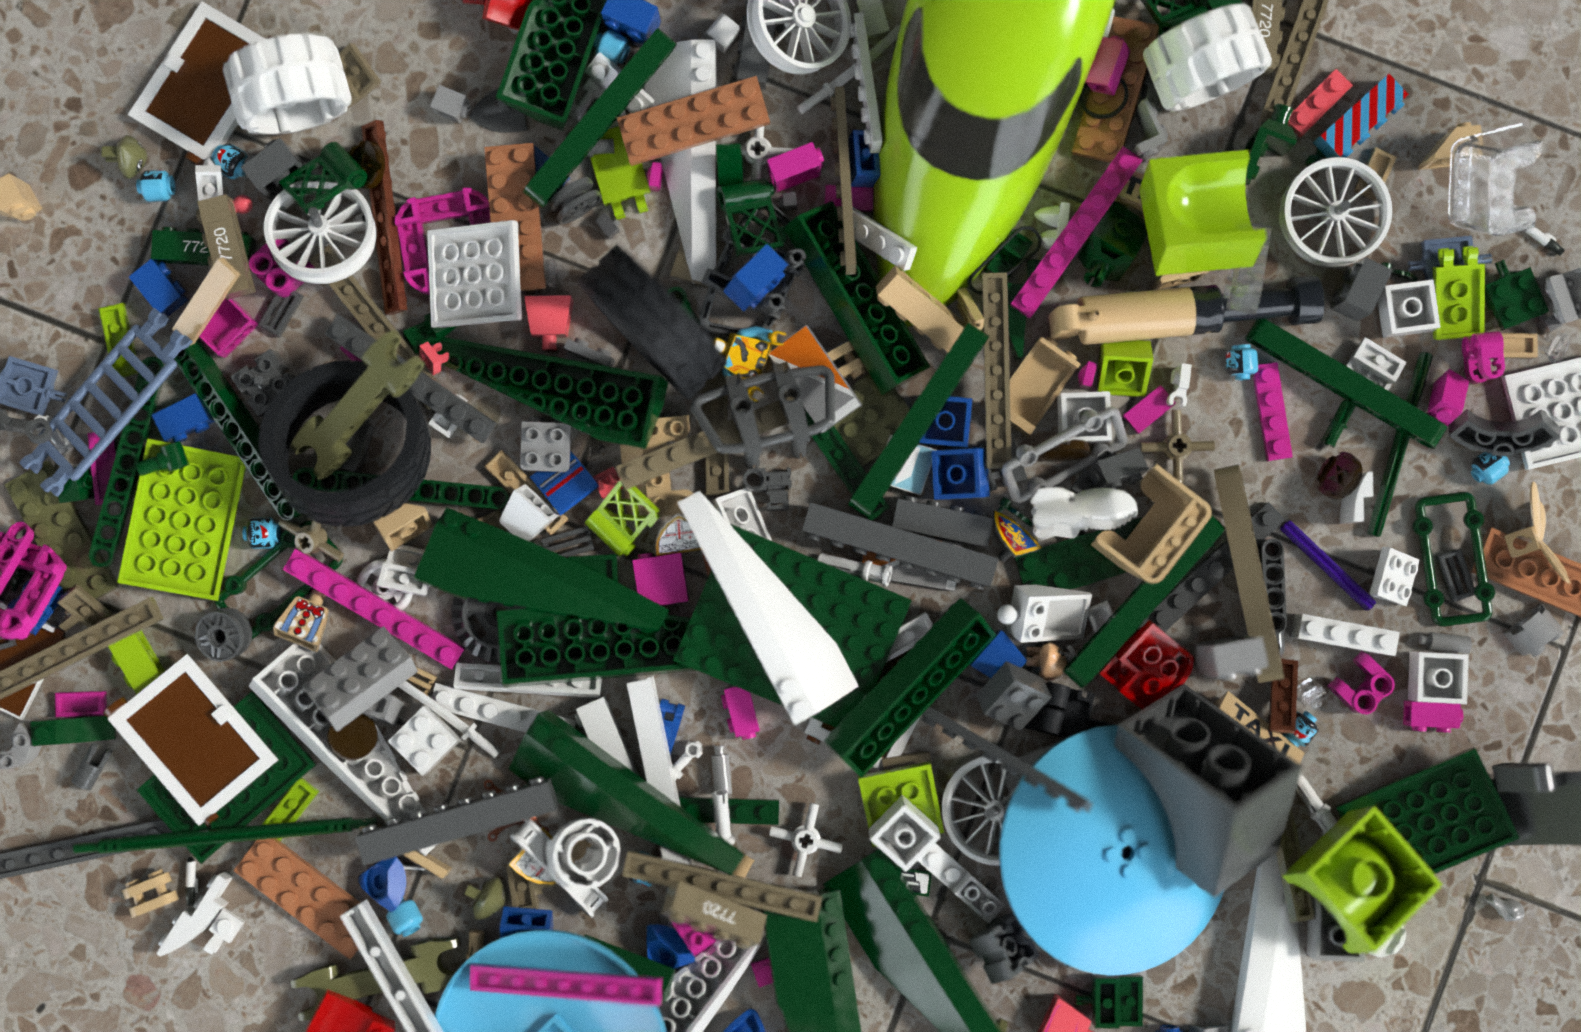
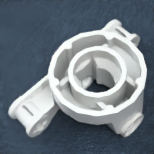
[509,817,621,918]

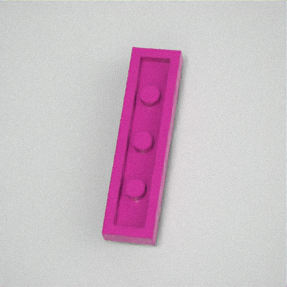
[1252,362,1293,462]

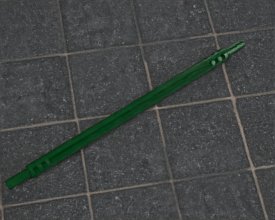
[73,817,378,854]

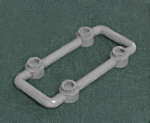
[1002,407,1128,503]

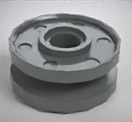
[547,177,602,225]
[195,607,252,662]

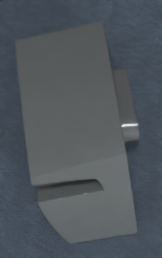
[1489,762,1581,847]

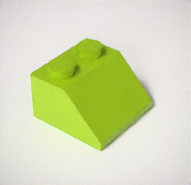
[1097,340,1154,397]

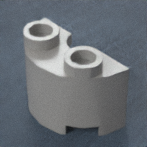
[1503,603,1564,657]
[0,722,42,769]

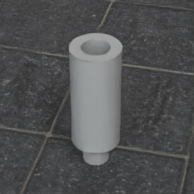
[1419,632,1472,654]
[711,745,732,794]

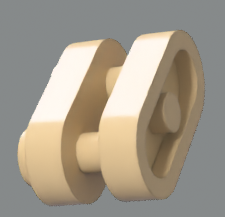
[827,341,865,379]
[122,869,179,918]

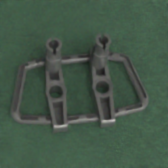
[699,203,806,336]
[691,361,835,469]

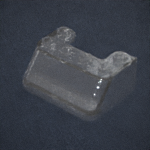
[1448,123,1542,236]

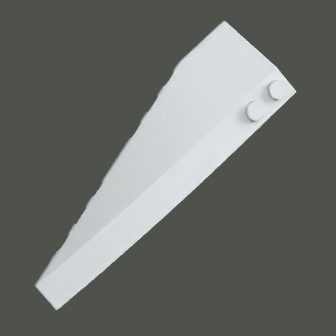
[645,40,717,284]
[678,491,858,725]
[249,643,436,856]
[1230,853,1306,1032]
[657,908,766,1032]

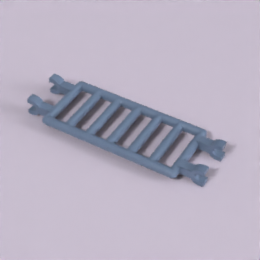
[19,308,193,497]

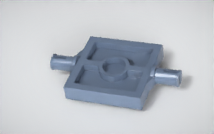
[1407,236,1492,280]
[0,356,67,416]

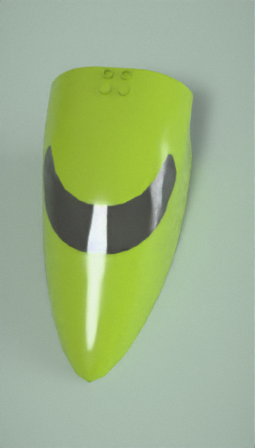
[873,0,1115,327]

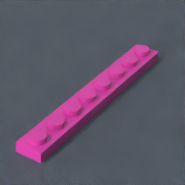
[1010,146,1143,319]
[283,548,465,670]
[470,963,661,1006]

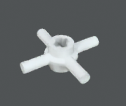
[741,126,793,180]
[769,803,843,877]

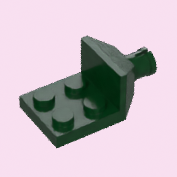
[1244,104,1297,185]
[1077,201,1148,287]

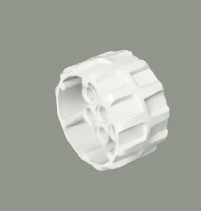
[1143,3,1272,112]
[223,33,352,135]

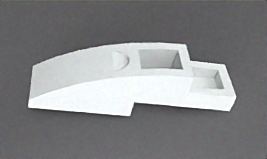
[918,843,1005,923]
[156,871,234,956]

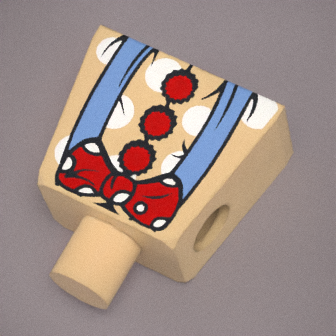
[274,590,329,653]

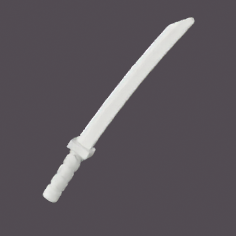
[796,25,900,115]
[398,681,500,758]

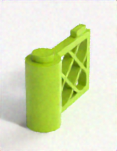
[584,480,660,557]

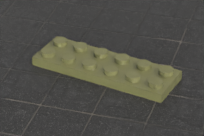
[4,461,120,600]

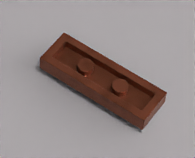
[1269,659,1298,734]

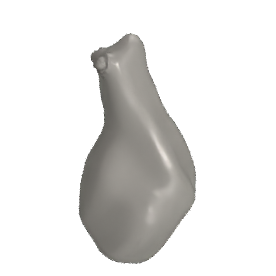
[1486,893,1525,921]

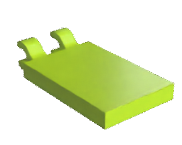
[590,126,651,220]
[1433,246,1485,340]

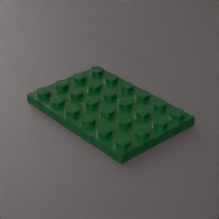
[136,691,317,864]
[1335,747,1520,874]

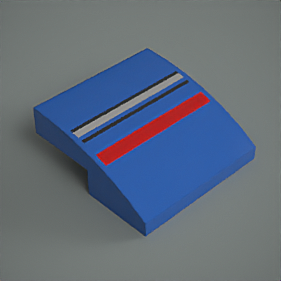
[530,450,599,516]

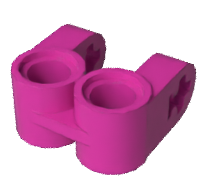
[249,239,315,298]
[1461,331,1505,384]
[1328,651,1395,715]

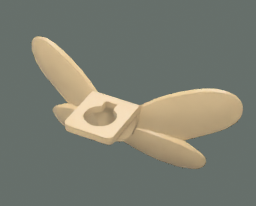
[1505,481,1570,584]

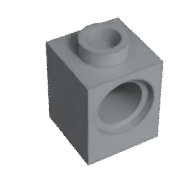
[430,85,471,124]
[363,694,404,726]

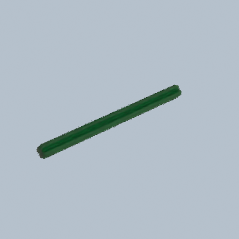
[1367,352,1433,537]

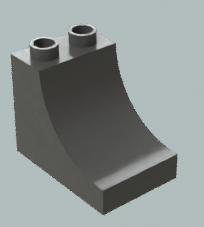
[1114,684,1302,898]

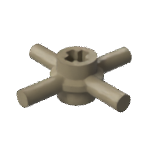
[1140,410,1215,483]
[278,518,344,562]

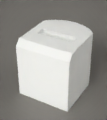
[704,13,740,54]

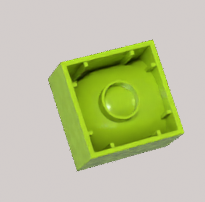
[1139,150,1267,276]
[1282,806,1443,953]

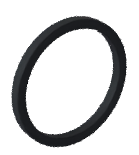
[1079,78,1129,119]

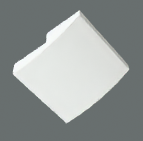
[1345,337,1407,390]
[1340,472,1373,524]
[377,545,430,596]

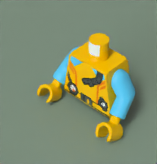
[713,326,786,403]

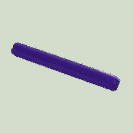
[1280,520,1376,611]

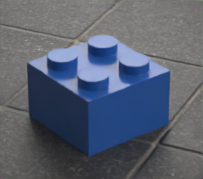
[601,0,661,47]
[723,244,788,312]
[919,396,973,447]
[932,448,990,500]

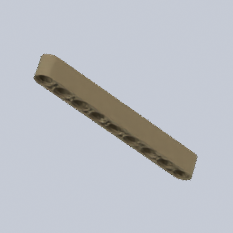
[1214,464,1284,683]

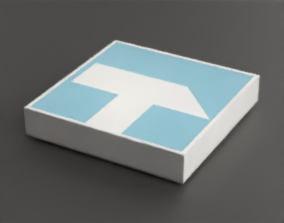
[887,434,937,496]

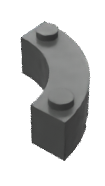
[1448,409,1561,456]

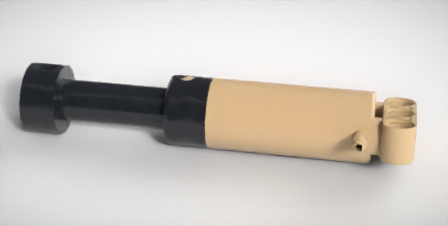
[1048,276,1325,345]

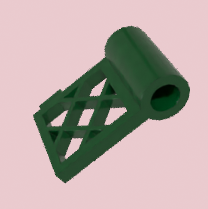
[1141,0,1209,36]
[279,142,367,214]
[717,177,787,257]

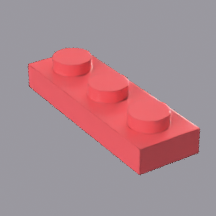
[1288,69,1353,138]

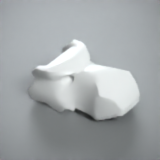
[1031,487,1138,541]

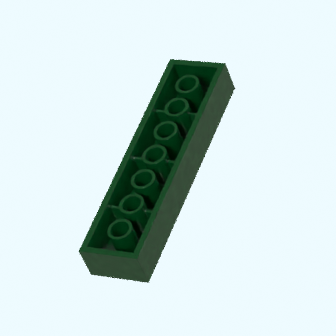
[784,201,931,395]
[824,598,997,778]

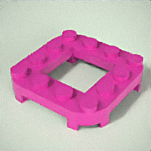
[395,188,491,295]
[0,532,67,640]

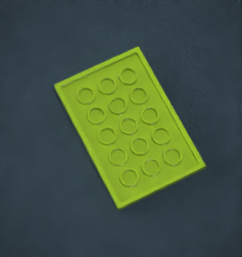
[117,439,246,601]

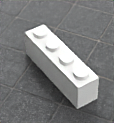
[1291,614,1400,656]
[575,696,639,776]

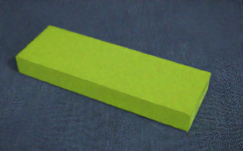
[98,303,139,378]
[261,778,320,841]

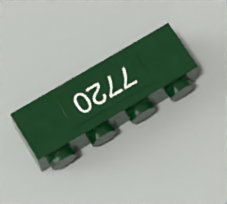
[151,227,256,266]

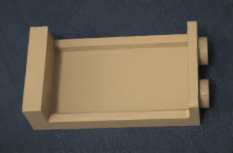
[1010,336,1081,437]

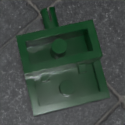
[1485,259,1549,331]
[1075,974,1143,1029]

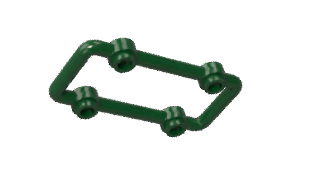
[1412,492,1496,627]
[214,520,343,639]

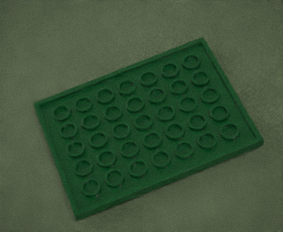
[673,524,912,728]

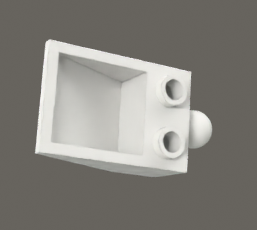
[997,585,1092,642]

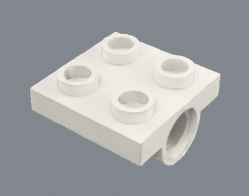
[1369,546,1419,606]

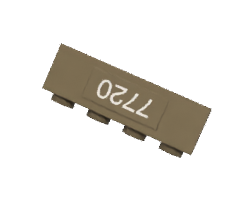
[1248,0,1285,76]
[196,194,256,300]
[661,881,767,949]

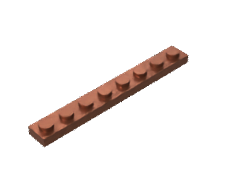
[361,120,407,315]

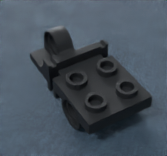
[1024,682,1114,738]

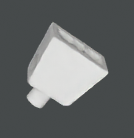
[500,484,559,541]

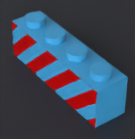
[1313,74,1409,158]

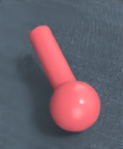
[233,195,253,214]

